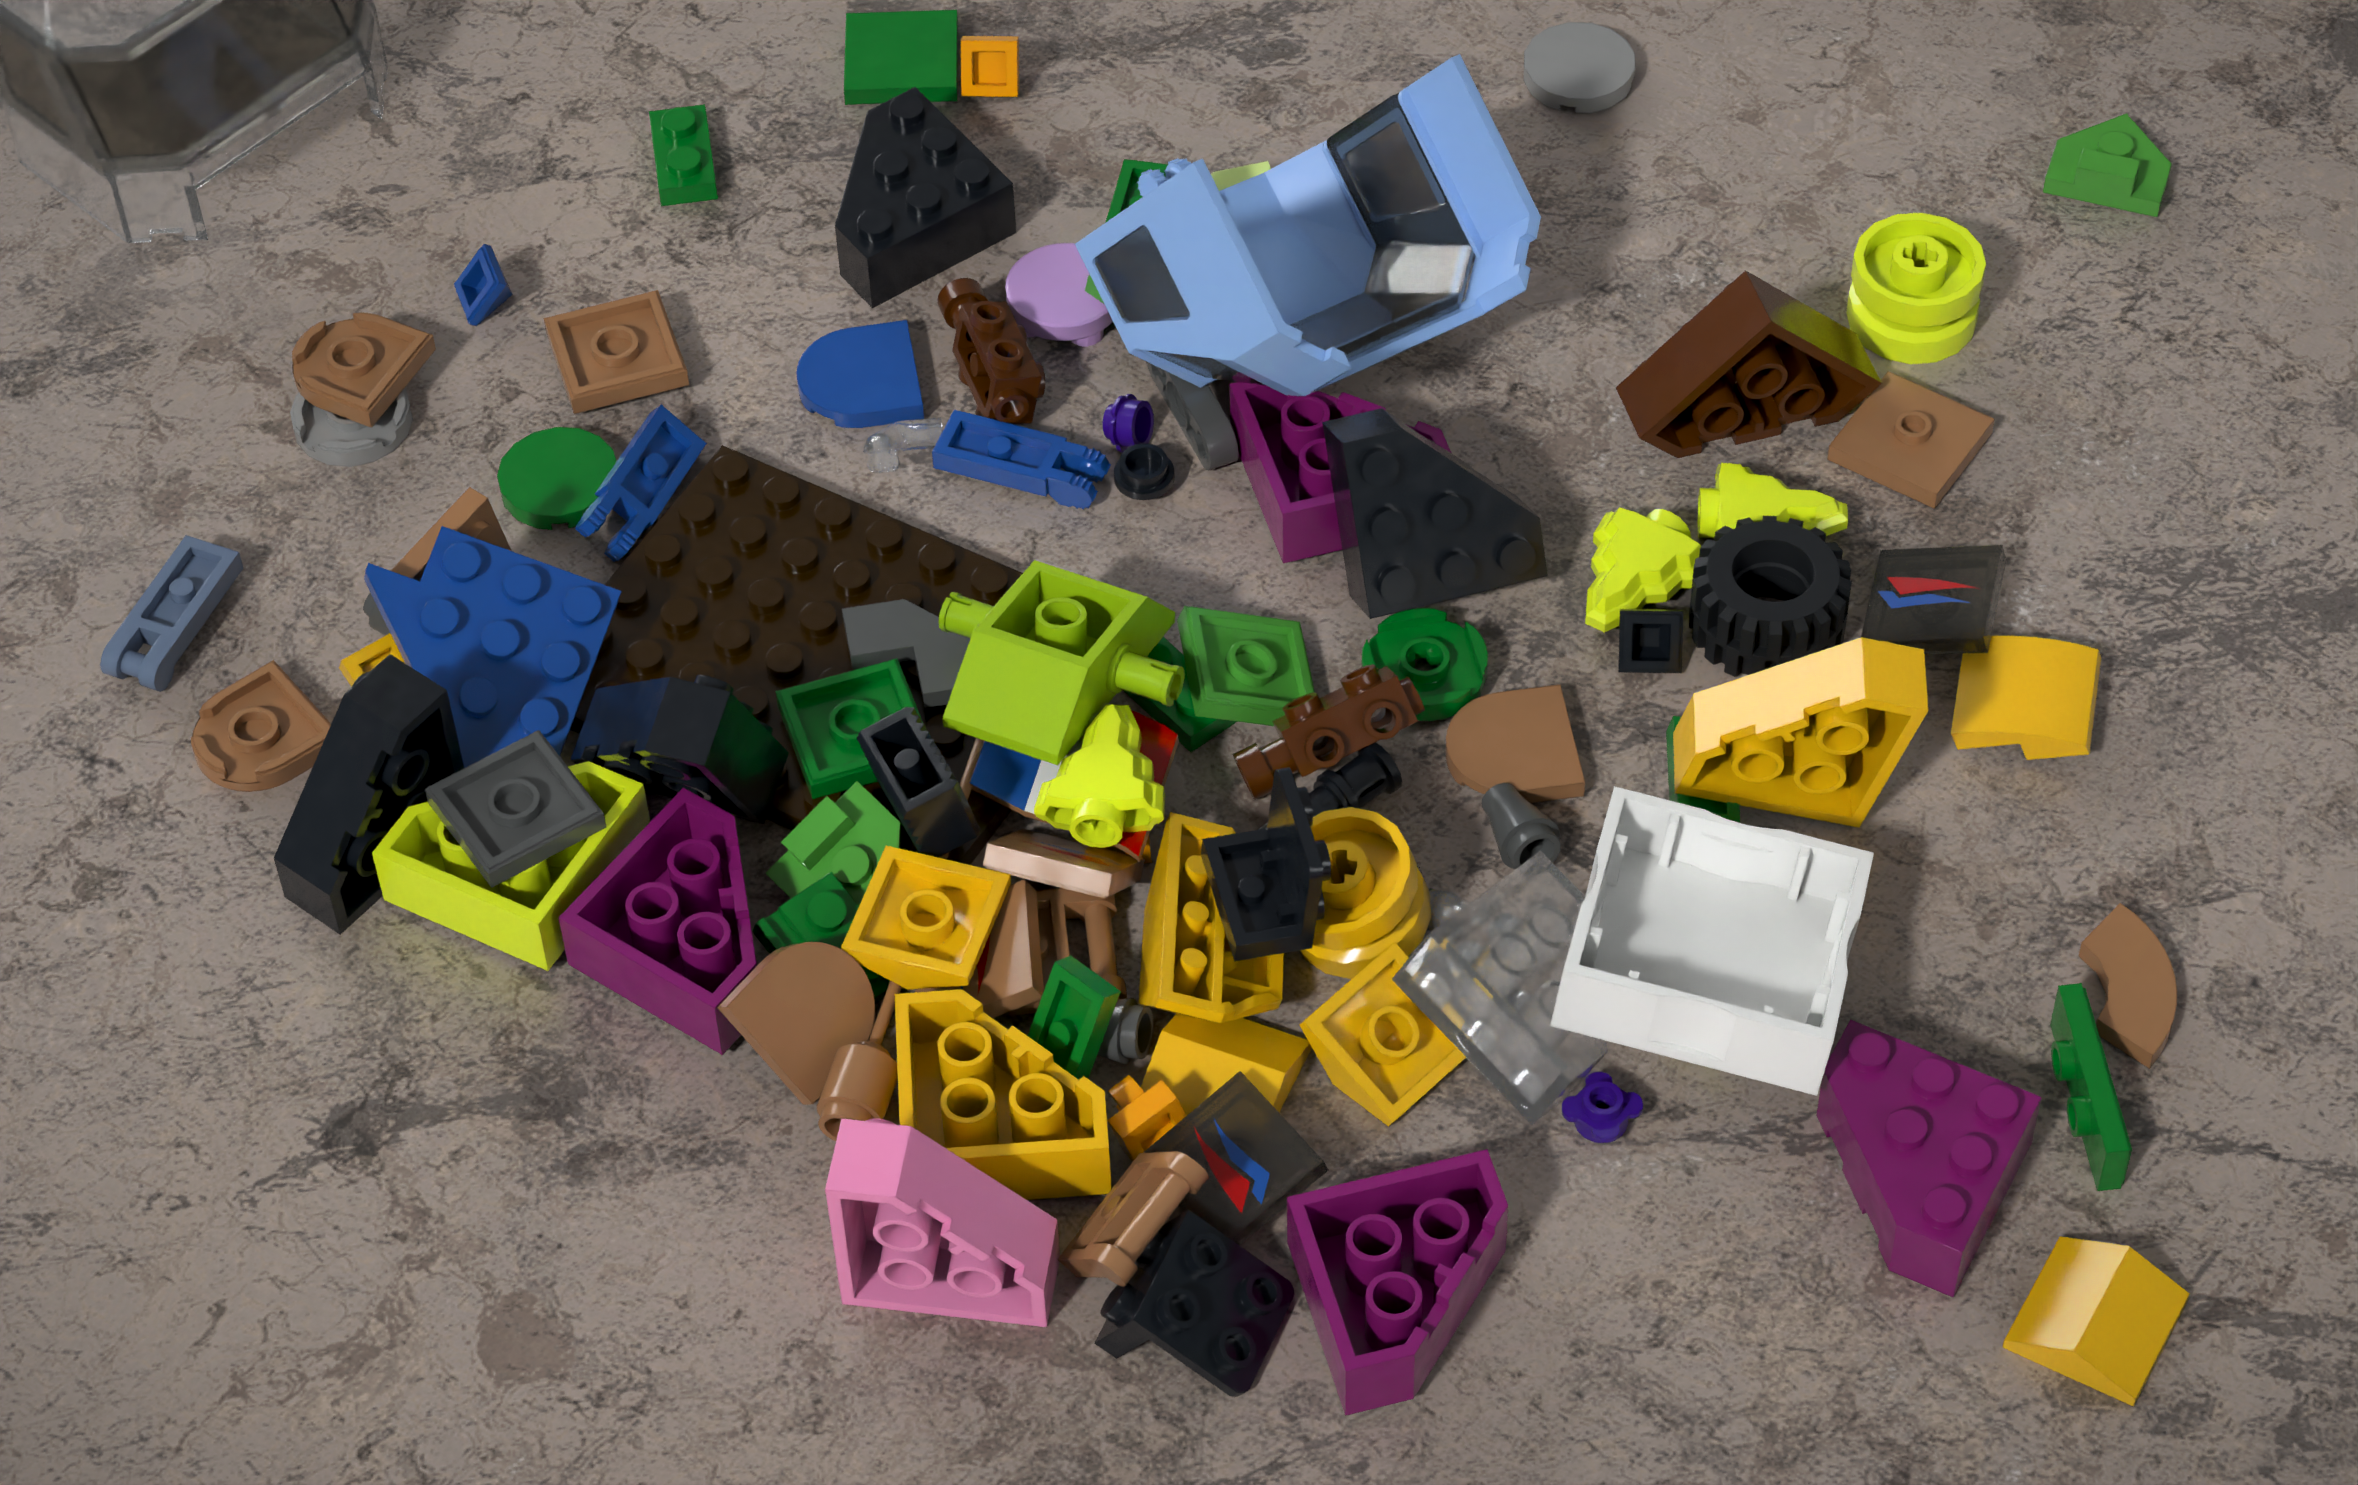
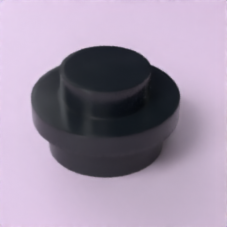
[1114,443,1175,500]

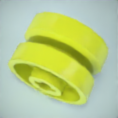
[1846,213,1986,364]

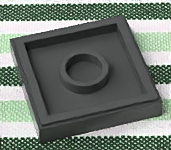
[425,730,606,888]

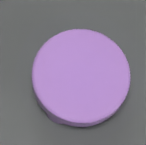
[1005,243,1113,347]

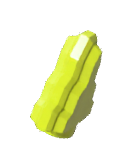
[1697,462,1848,539]
[1585,507,1701,633]
[1034,704,1165,848]

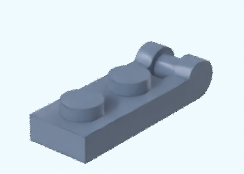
[100,535,243,692]

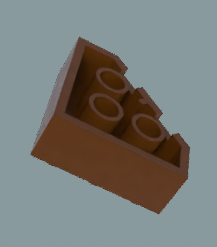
[1616,270,1882,458]

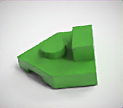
[2043,113,2172,217]
[766,781,906,906]

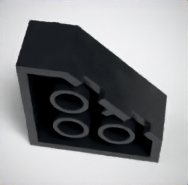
[835,87,1016,308]
[1322,408,1548,619]
[274,654,464,935]
[571,675,789,824]

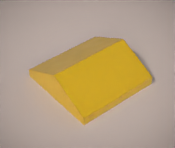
[841,845,1011,990]
[1299,942,1483,1127]
[1141,1013,1311,1151]
[2002,1236,2190,1407]

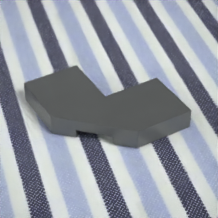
[842,599,970,708]

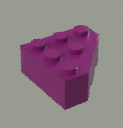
[1229,379,1452,563]
[558,787,757,1055]
[1816,1019,2042,1298]
[1287,1149,1508,1416]

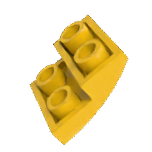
[1951,636,2101,760]

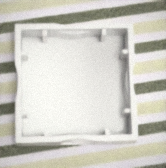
[1550,786,1874,1096]

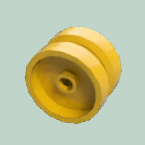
[1300,807,1431,979]

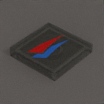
[1861,545,2007,655]
[1143,1071,1328,1245]

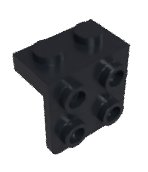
[1201,767,1331,961]
[1094,1209,1294,1397]

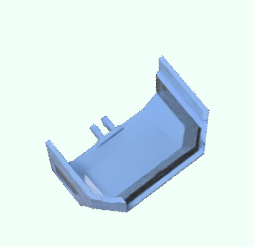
[1075,54,1541,396]

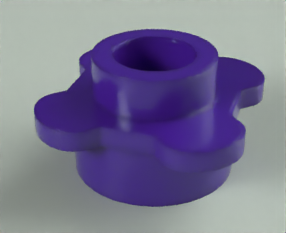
[1561,1072,1643,1143]

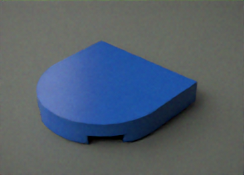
[796,320,924,428]

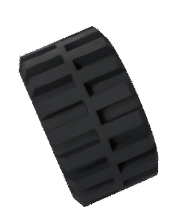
[1689,516,1852,677]

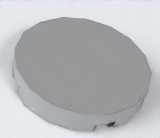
[1523,22,1635,113]
[290,388,413,467]

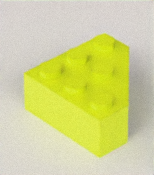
[372,761,650,971]

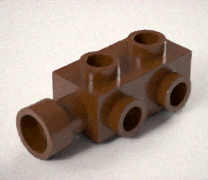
[937,278,1046,424]
[1232,664,1425,800]

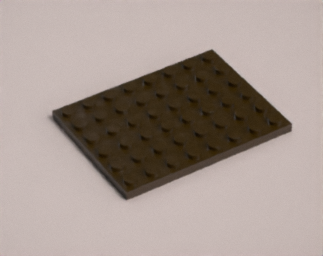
[570,445,1023,865]

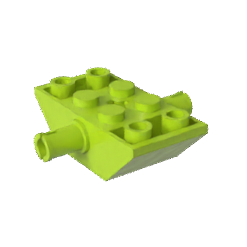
[938,560,1185,766]

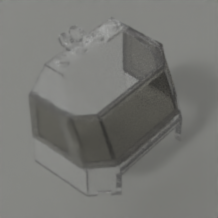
[0,0,388,243]

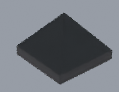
[1618,609,1683,673]

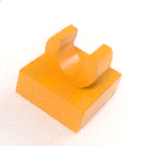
[961,36,1019,97]
[1107,1075,1192,1162]

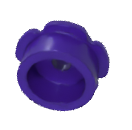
[1103,394,1154,453]

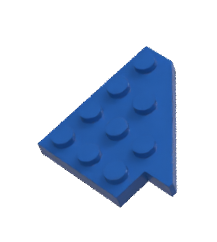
[364,526,621,768]

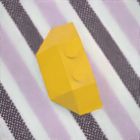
[1138,812,1284,1023]

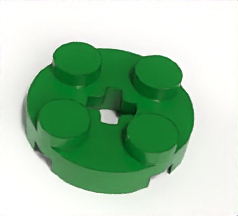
[1361,608,1488,721]

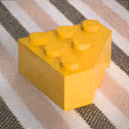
[1673,637,1928,828]
[894,989,1112,1200]

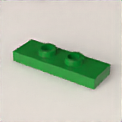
[2050,983,2132,1191]

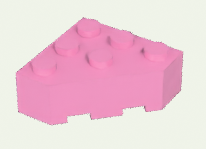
[825,1118,1060,1327]

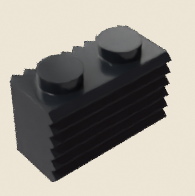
[857,707,981,857]

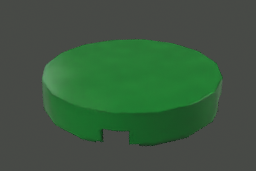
[497,427,617,530]

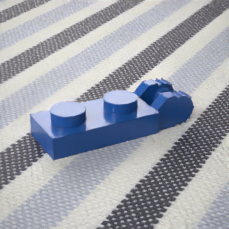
[575,404,707,562]
[932,410,1111,510]

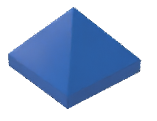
[454,244,513,326]

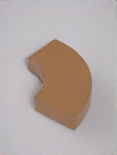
[2079,903,2177,1069]

